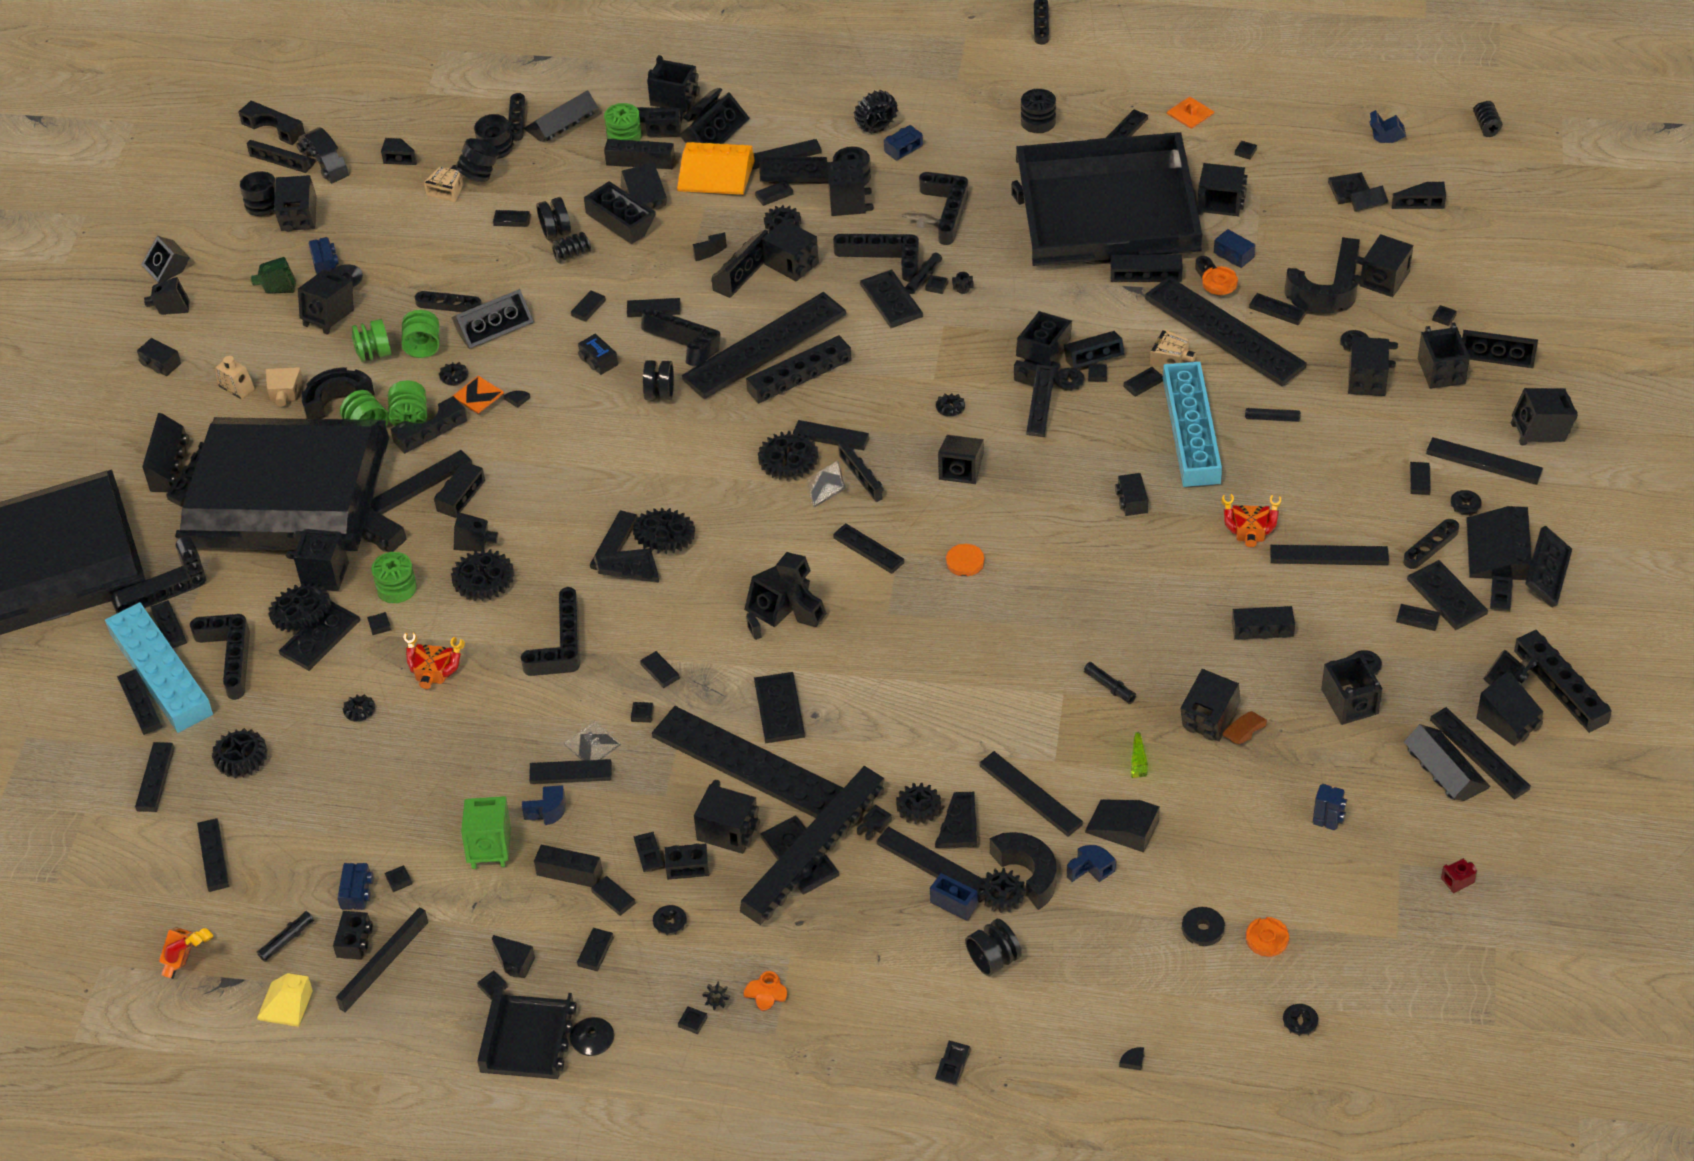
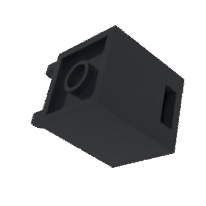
[647,55,700,112]
[827,159,874,216]
[1197,163,1248,217]
[274,175,317,231]
[762,218,819,282]
[1353,234,1414,298]
[298,270,354,334]
[1417,322,1470,389]
[1348,337,1398,396]
[1510,388,1578,446]
[286,529,349,591]
[1321,653,1383,725]
[1180,669,1241,742]
[693,780,760,854]

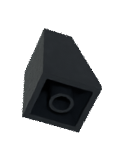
[621,162,667,209]
[938,435,984,484]
[744,566,810,627]
[1476,671,1544,746]

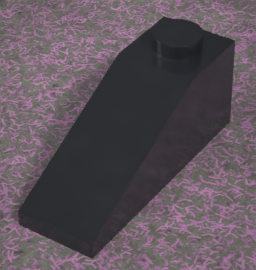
[1391,182,1446,209]

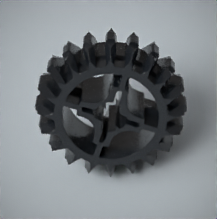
[853,89,898,134]
[212,728,268,779]

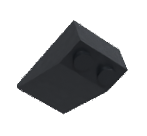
[1085,799,1160,853]

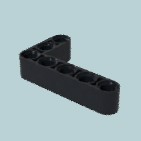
[919,172,968,245]
[833,234,919,282]
[641,308,721,366]
[110,537,206,613]
[520,587,580,676]
[190,614,250,700]

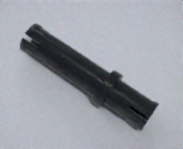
[905,252,942,294]
[1084,662,1136,704]
[256,911,314,962]

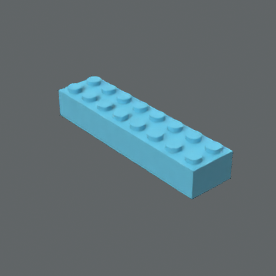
[1163,362,1222,487]
[105,602,213,733]

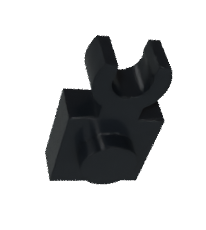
[857,805,892,840]

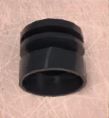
[1021,89,1056,133]
[474,114,514,159]
[456,138,499,182]
[239,171,276,216]
[965,918,1022,976]

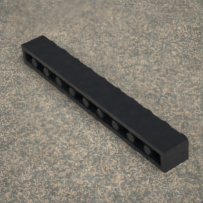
[740,766,884,925]

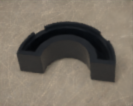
[296,127,349,184]
[1284,268,1358,313]
[301,367,375,419]
[990,832,1056,910]

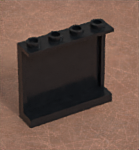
[477,987,577,1079]

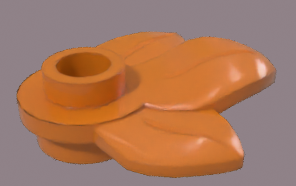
[743,971,787,1011]

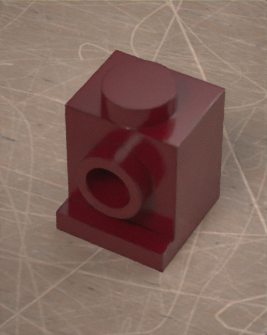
[1441,858,1477,894]

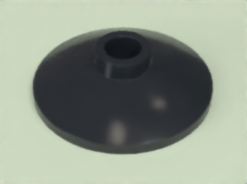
[330,264,363,287]
[570,1017,614,1056]

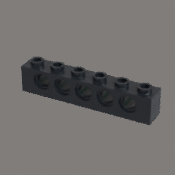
[746,335,852,404]
[1514,630,1612,733]

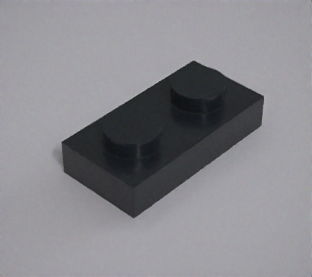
[577,928,614,972]

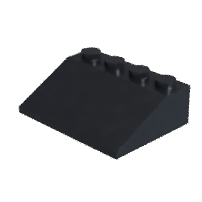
[1466,506,1532,580]

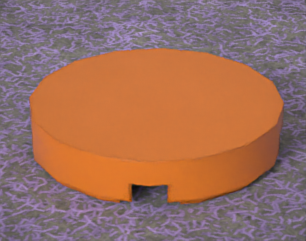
[1202,266,1238,295]
[946,543,985,576]
[1246,917,1289,957]

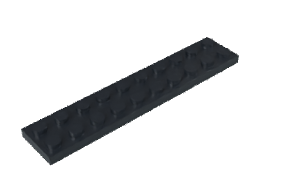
[1145,276,1307,386]
[682,292,846,399]
[652,706,843,818]

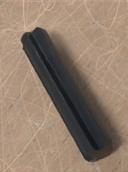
[1245,408,1301,421]

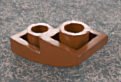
[1223,711,1267,744]

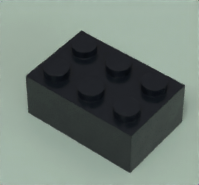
[1016,311,1072,366]

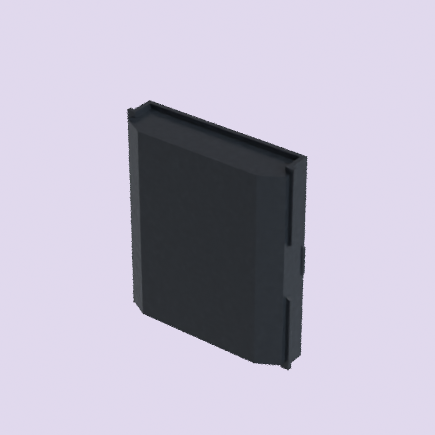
[1015,132,1202,266]
[175,417,389,551]
[0,469,146,635]

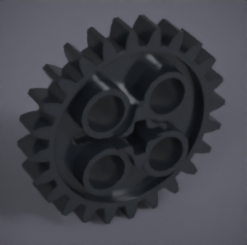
[758,431,819,481]
[633,508,695,554]
[451,549,514,601]
[268,582,331,632]

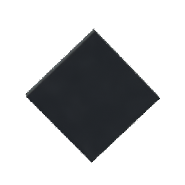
[1328,172,1370,205]

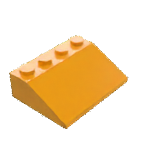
[677,142,755,195]

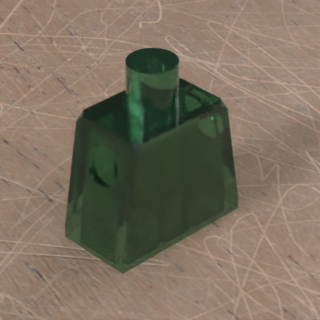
[251,257,296,294]

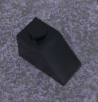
[381,138,417,165]
[492,935,535,978]

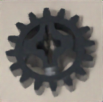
[764,205,802,232]
[896,783,941,824]
[979,868,1026,913]

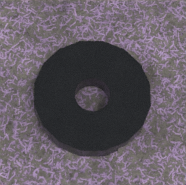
[1181,907,1225,946]

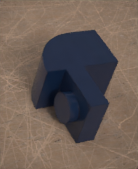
[1369,110,1406,143]
[522,785,566,825]
[1067,845,1116,882]

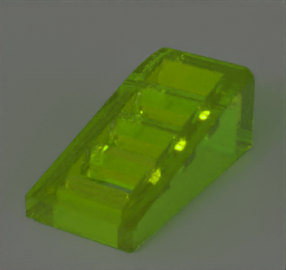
[1131,732,1148,778]

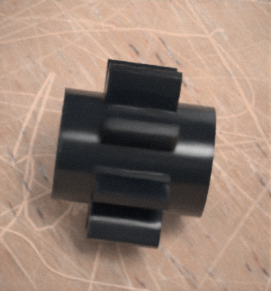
[952,272,974,294]
[702,981,730,1010]

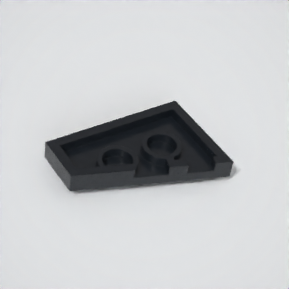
[594,548,659,583]
[935,791,977,848]

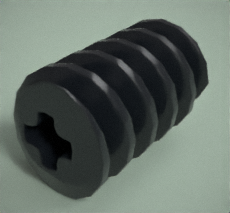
[1473,101,1503,137]
[552,232,591,263]

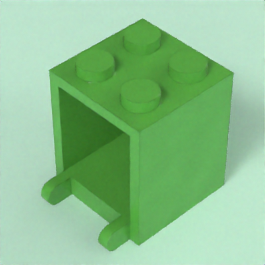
[461,796,511,869]

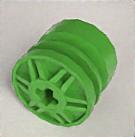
[604,103,642,141]
[401,310,440,358]
[352,319,391,362]
[388,380,427,426]
[340,390,389,425]
[371,552,417,604]

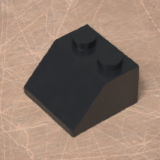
[141,236,190,283]

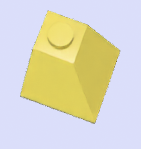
[257,973,313,1027]

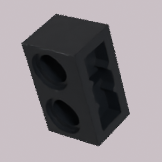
[645,109,681,136]
[665,843,709,880]
[333,911,373,960]

